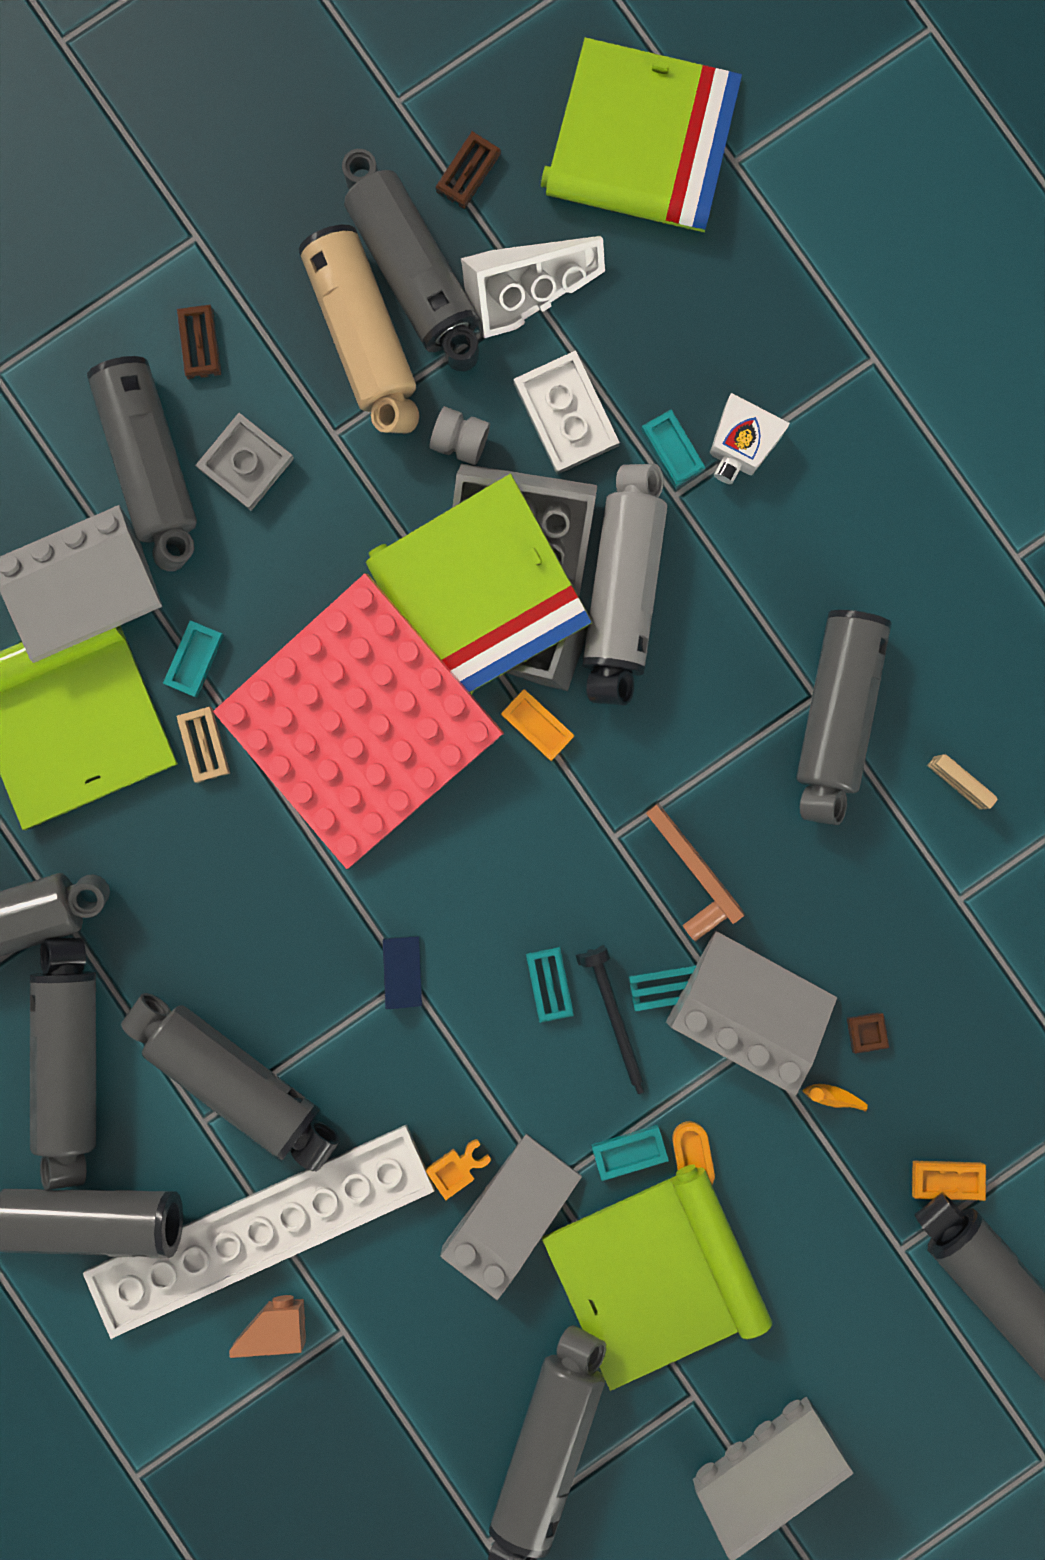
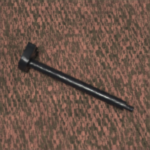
[575,945,644,1094]

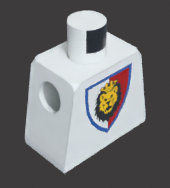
[710,393,790,484]

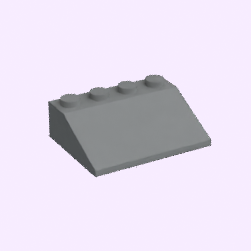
[452,463,597,596]
[0,505,163,663]
[666,931,837,1096]
[693,1396,854,1560]

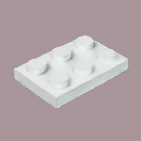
[514,351,620,475]

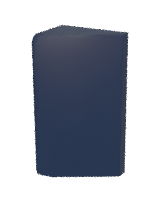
[383,936,422,1009]

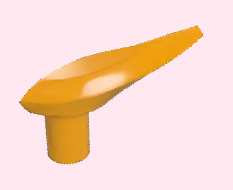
[802,1084,868,1111]

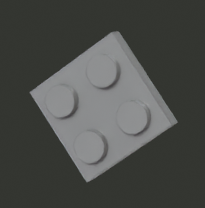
[195,413,294,511]

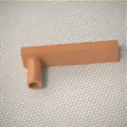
[646,803,744,942]

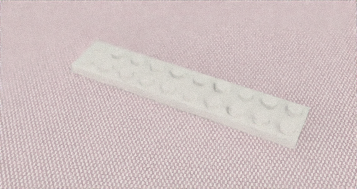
[83,1124,435,1339]

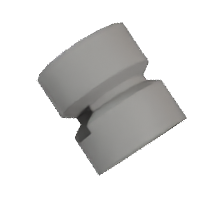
[430,406,490,465]

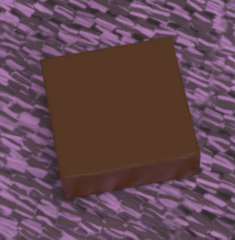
[847,1012,889,1054]

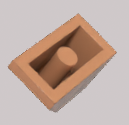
[229,1295,306,1358]

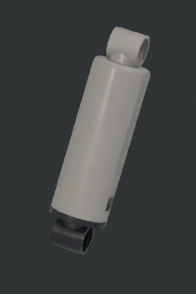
[582,464,667,705]

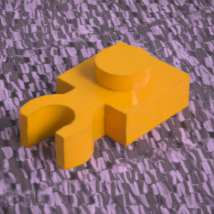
[425,1139,491,1200]

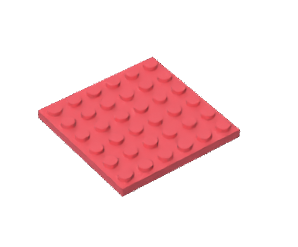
[213,573,504,869]

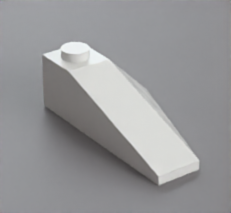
[461,236,605,338]

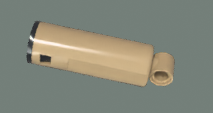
[298,224,419,434]

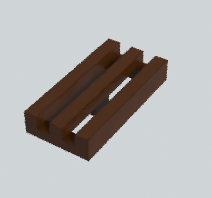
[435,131,501,210]
[177,304,221,379]

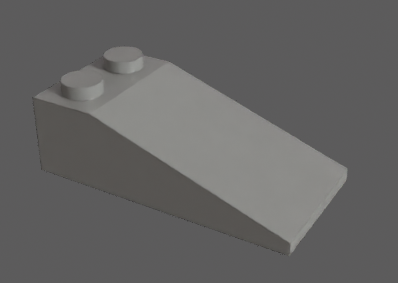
[440,1134,582,1300]

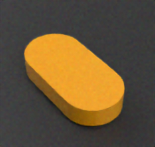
[672,1121,715,1185]

